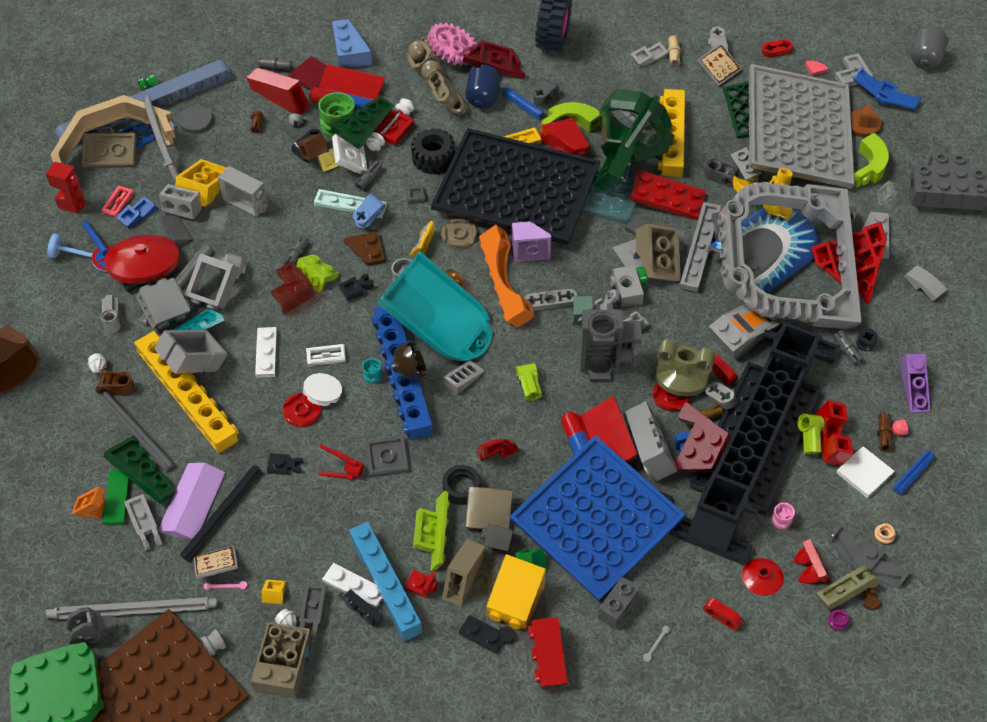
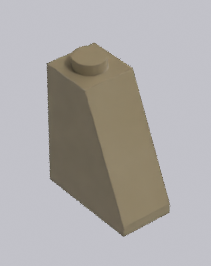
[442,539,486,606]

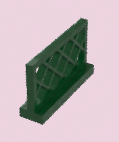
[723,81,749,138]

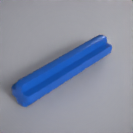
[503,87,544,119]
[893,450,935,495]

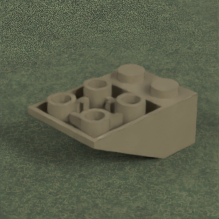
[251,622,310,699]

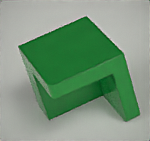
[515,549,547,574]

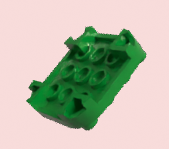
[9,642,104,722]

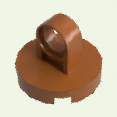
[850,104,881,138]

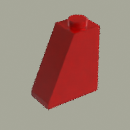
[540,118,590,158]

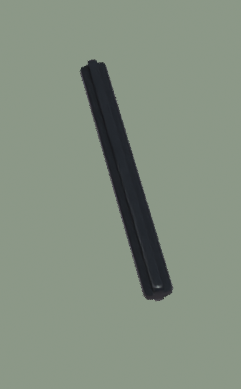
[180,466,262,562]

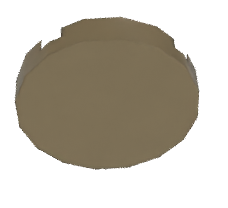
[441,218,477,249]

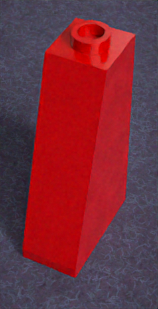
[246,68,310,115]

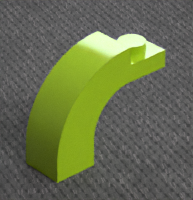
[541,102,601,133]
[854,133,889,188]

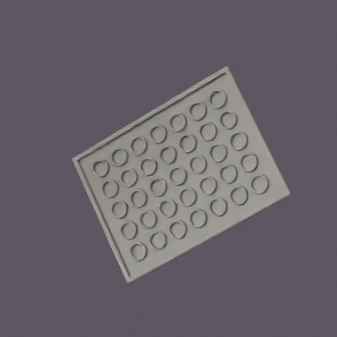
[749,64,854,189]

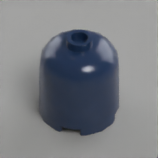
[465,65,502,108]

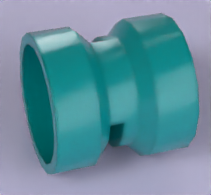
[362,358,383,384]

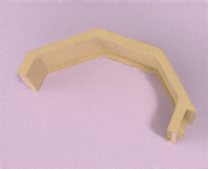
[51,95,175,164]

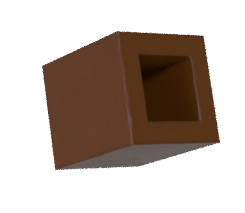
[297,135,328,159]

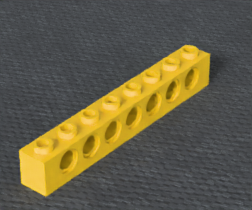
[134,331,239,454]

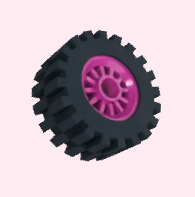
[535,0,572,52]

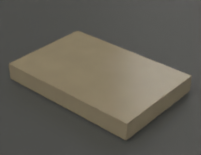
[81,133,137,167]

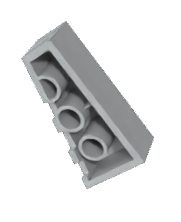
[625,401,678,482]

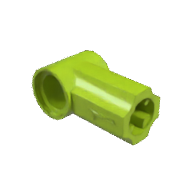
[515,363,542,401]
[798,414,825,454]

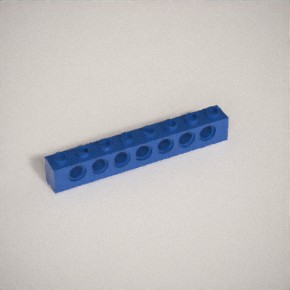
[371,306,433,440]

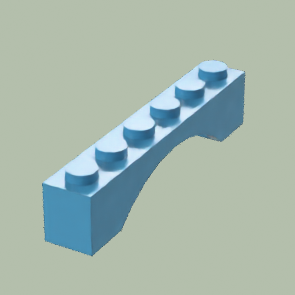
[349,522,422,642]

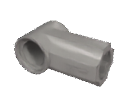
[100,295,121,333]

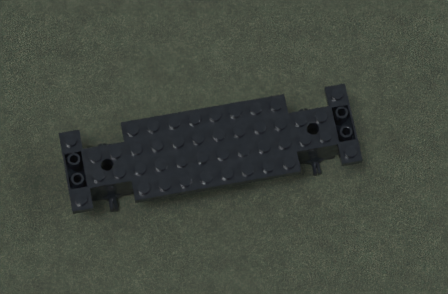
[669,322,840,565]

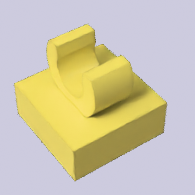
[317,148,339,172]

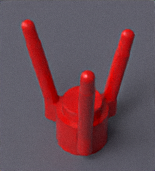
[318,444,365,480]

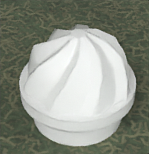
[88,353,107,373]
[275,609,297,627]

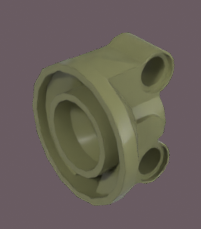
[655,339,716,397]

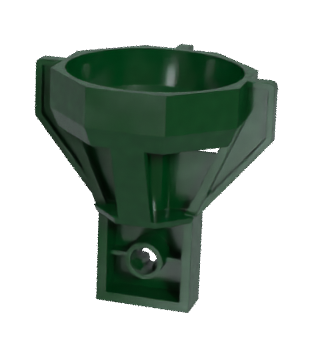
[593,89,675,192]

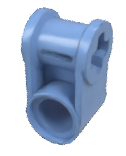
[353,193,386,229]

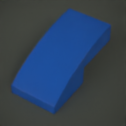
[116,196,158,228]

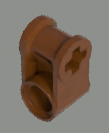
[95,371,135,396]

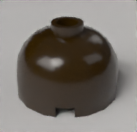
[391,340,427,380]

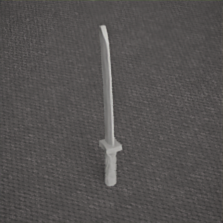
[145,95,179,183]

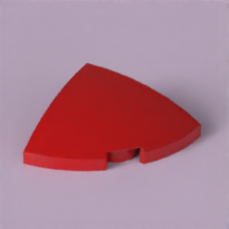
[477,439,519,461]

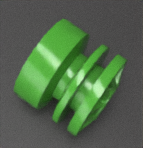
[318,92,355,138]

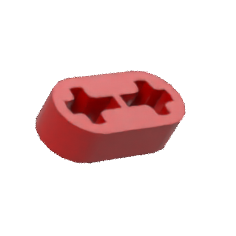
[761,39,793,58]
[712,354,737,386]
[703,598,743,631]

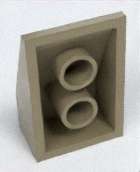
[636,224,681,282]

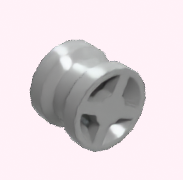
[200,629,226,656]

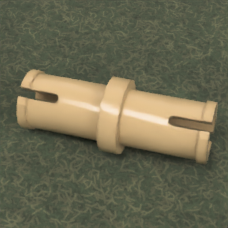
[667,35,681,67]

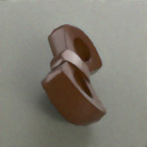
[863,588,881,610]

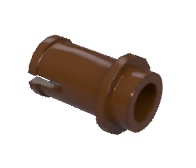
[250,111,265,133]

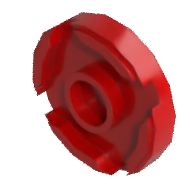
[652,382,691,412]
[282,393,321,427]

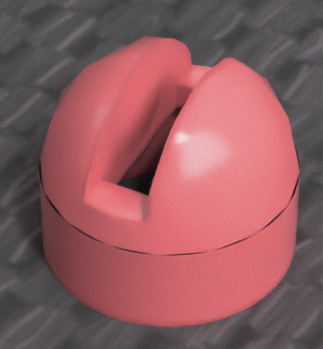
[892,419,908,436]

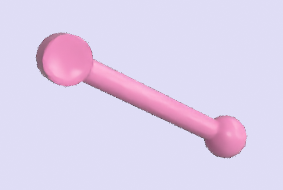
[203,581,248,591]

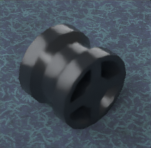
[856,328,878,351]

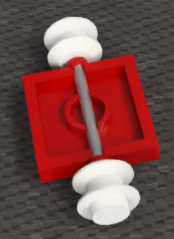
[366,99,414,151]

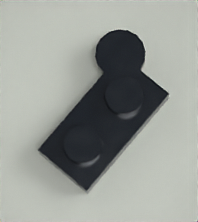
[338,589,383,626]
[458,615,515,654]

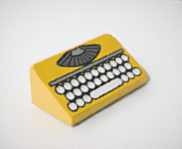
[410,221,434,257]

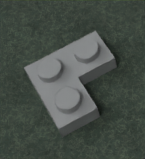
[834,53,873,87]

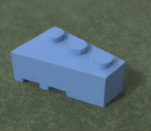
[332,19,373,68]

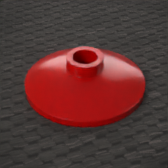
[742,558,784,596]

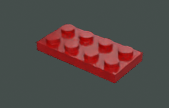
[629,169,706,220]

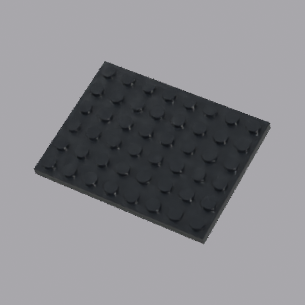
[431,128,600,245]

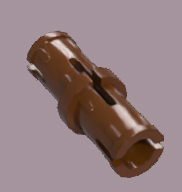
[877,413,893,452]

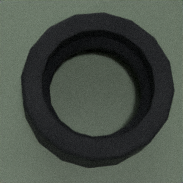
[442,465,481,505]

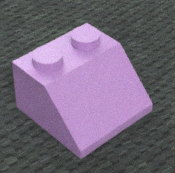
[512,222,551,262]

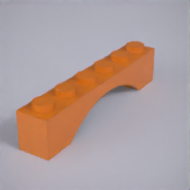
[479,225,535,327]

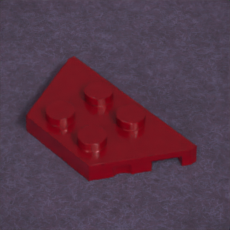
[462,40,525,79]

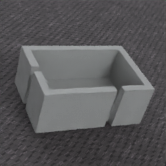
[154,330,228,374]

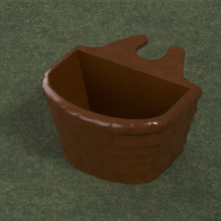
[0,324,40,394]

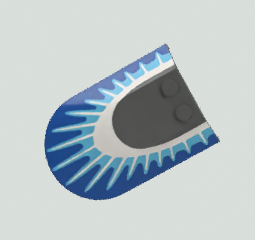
[706,208,818,294]

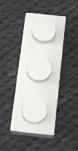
[255,327,277,378]
[322,563,383,609]

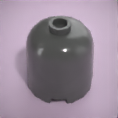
[911,26,949,69]

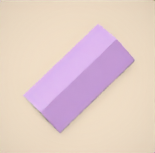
[158,463,226,540]

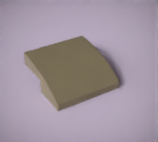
[465,487,512,530]

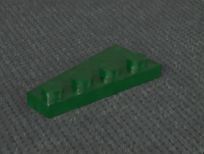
[330,96,394,149]
[103,435,176,504]

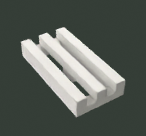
[306,344,346,367]

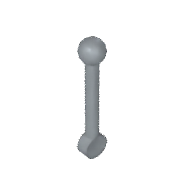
[643,626,670,662]

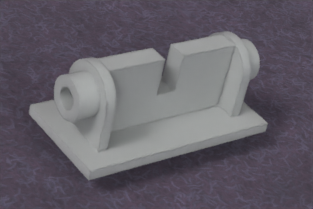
[731,147,762,183]

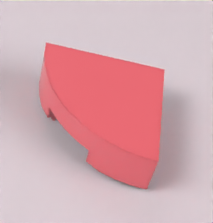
[805,61,828,76]

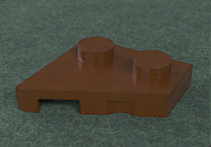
[344,232,385,266]

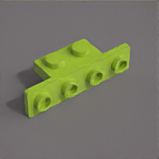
[413,491,450,571]

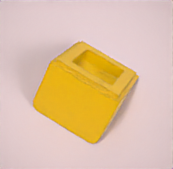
[262,580,287,604]

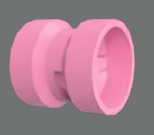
[772,503,795,530]

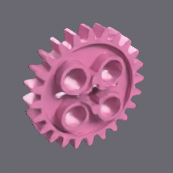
[427,22,478,66]

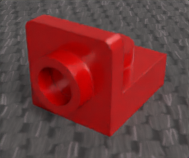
[404,569,438,599]

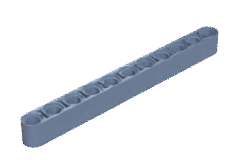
[55,60,232,142]

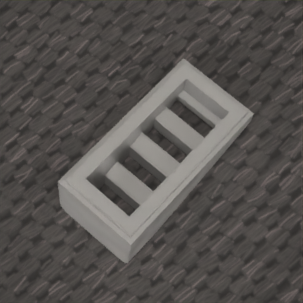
[443,360,484,395]

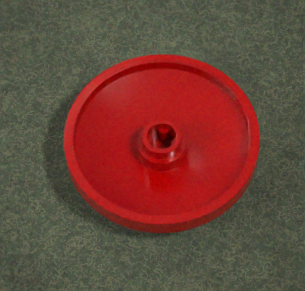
[105,235,180,284]

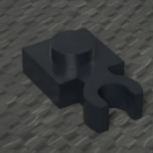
[338,274,374,301]
[267,453,304,475]

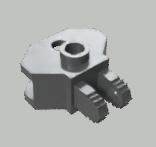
[66,607,118,645]

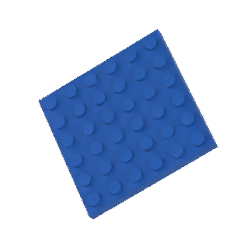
[510,435,685,602]

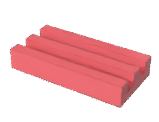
[101,185,135,218]

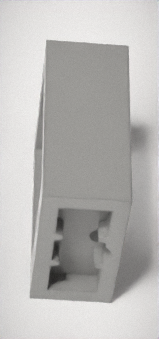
[218,166,267,217]
[185,253,239,311]

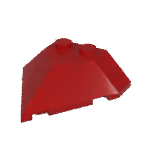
[811,221,887,304]

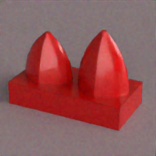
[793,539,831,584]

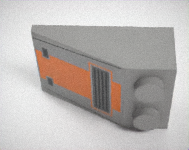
[709,304,780,360]

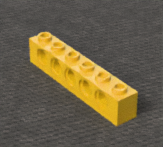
[658,89,685,177]

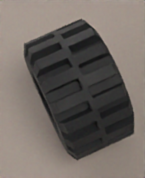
[411,128,455,174]

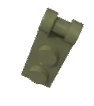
[817,566,879,611]

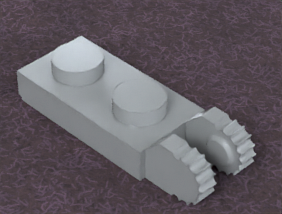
[124,494,162,551]

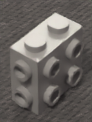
[136,278,190,330]

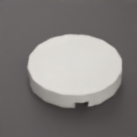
[303,373,342,406]

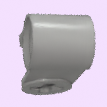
[708,27,728,51]

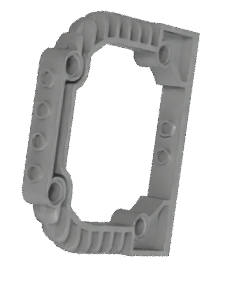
[717,182,862,330]

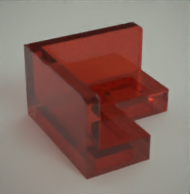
[271,261,315,315]

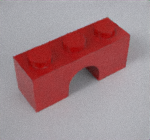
[46,161,86,214]
[816,400,854,466]

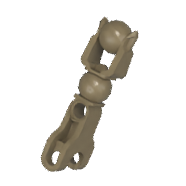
[406,37,468,116]

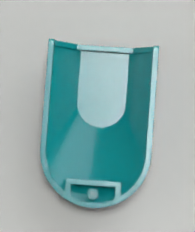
[377,252,493,361]

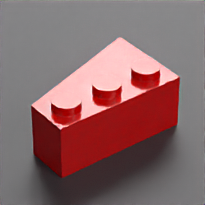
[528,617,567,688]

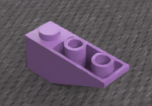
[900,354,930,413]

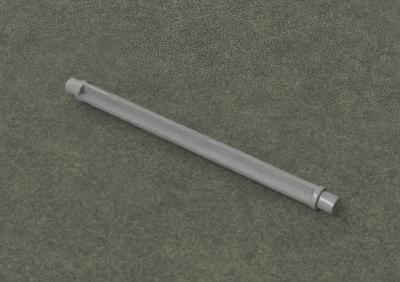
[46,597,218,620]

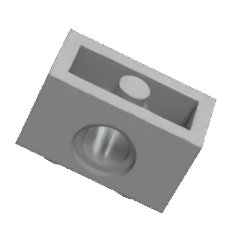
[610,265,644,308]

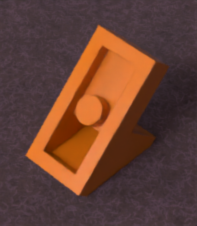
[71,486,106,519]

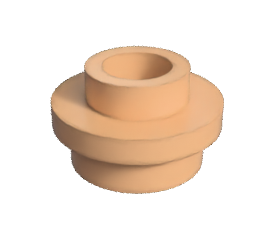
[874,524,896,544]

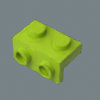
[294,254,339,292]

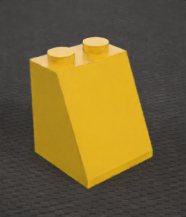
[486,554,546,630]

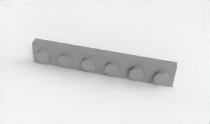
[680,202,721,292]

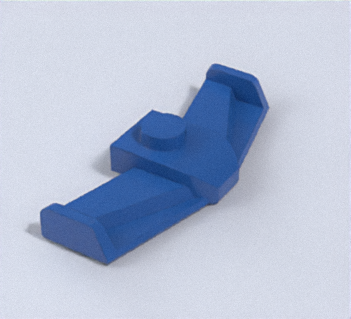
[853,67,922,111]

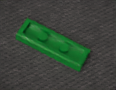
[103,470,130,526]

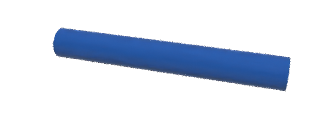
[82,221,109,256]

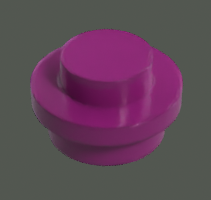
[828,609,850,631]

